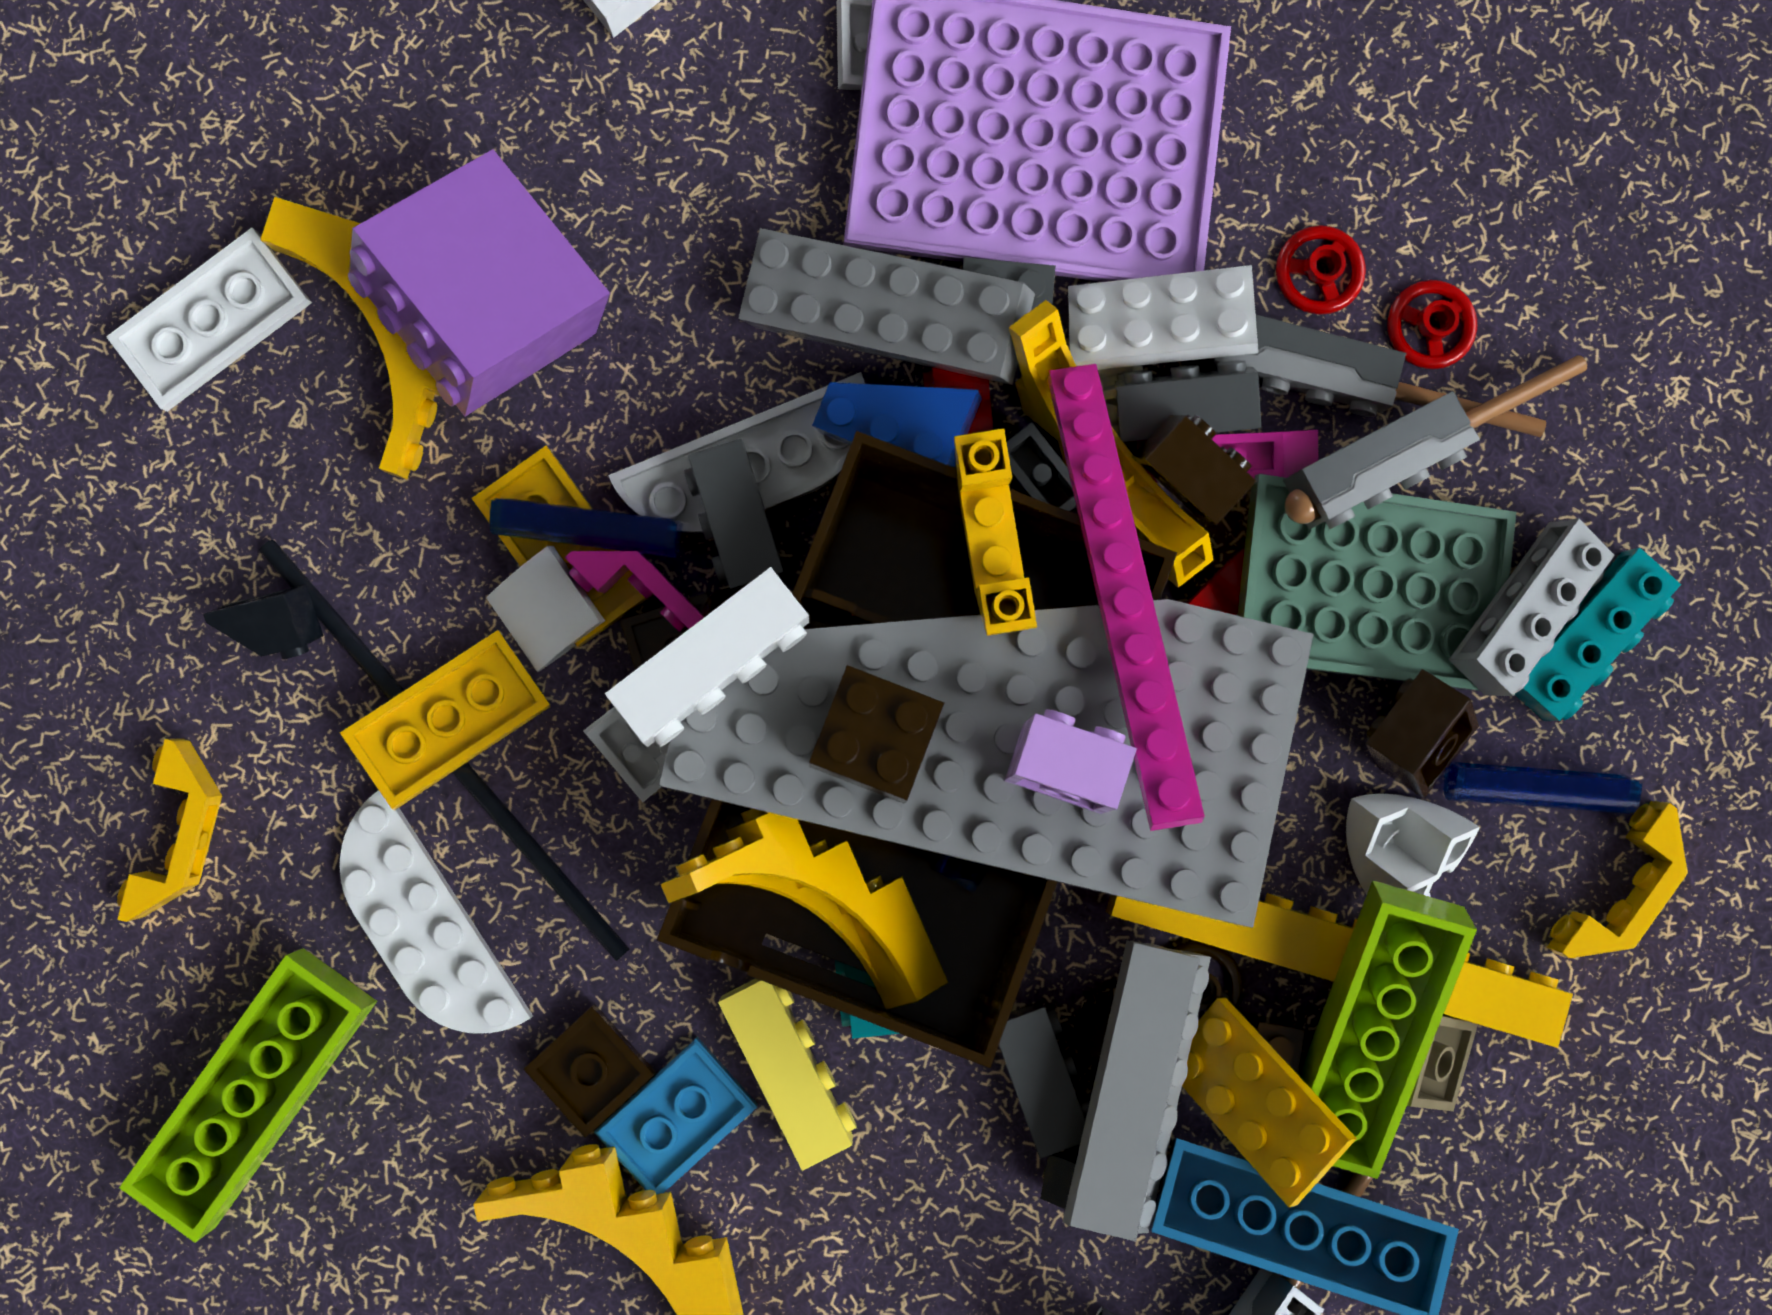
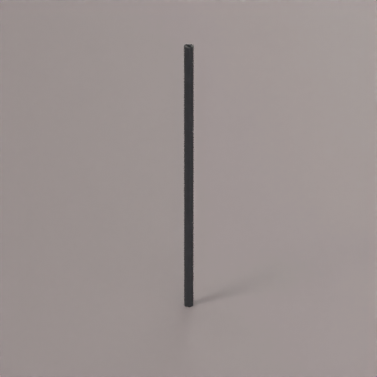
[259,539,630,961]

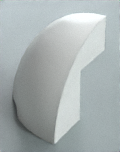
[1346,794,1480,897]

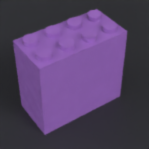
[348,149,610,417]

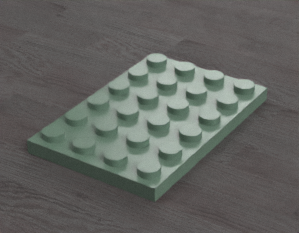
[1237,474,1516,691]

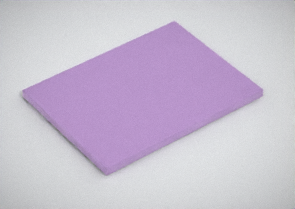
[843,0,1231,282]

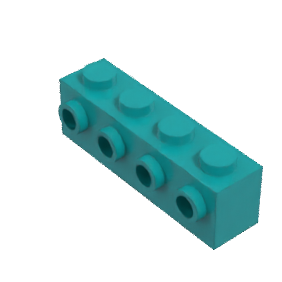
[1515,548,1682,721]

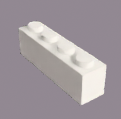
[605,567,809,747]

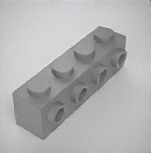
[1449,519,1614,696]

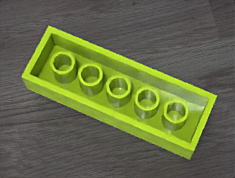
[1299,880,1477,1179]
[119,948,377,1243]

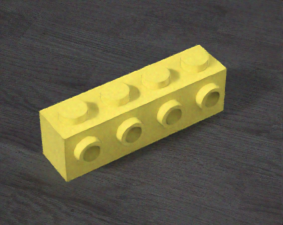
[718,978,857,1171]

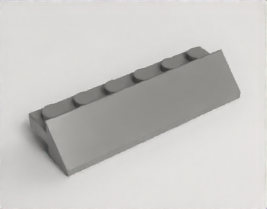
[1062,941,1211,1241]

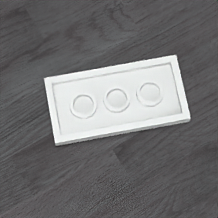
[106,227,312,412]
[1068,265,1258,370]

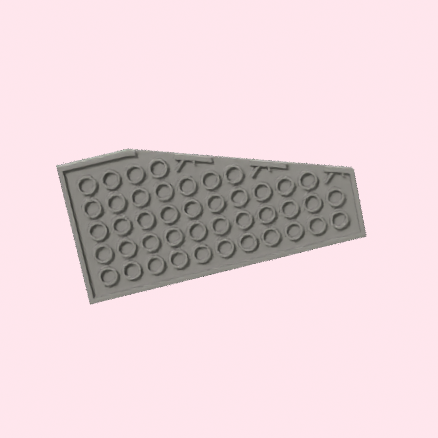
[659,599,1314,928]

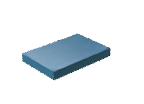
[594,1037,758,1195]

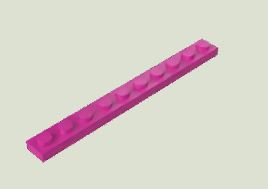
[1048,364,1205,831]

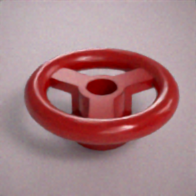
[1276,225,1366,315]
[1387,280,1477,369]

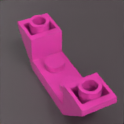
[1136,429,1318,483]
[565,551,704,632]

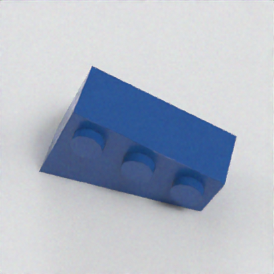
[812,382,982,468]

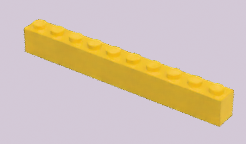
[1106,893,1573,1048]

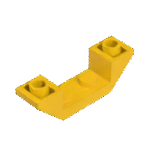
[954,429,1037,636]
[117,739,222,922]
[1547,801,1688,958]

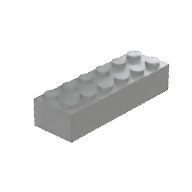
[738,228,1035,385]

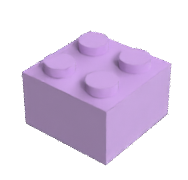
[1004,709,1137,814]

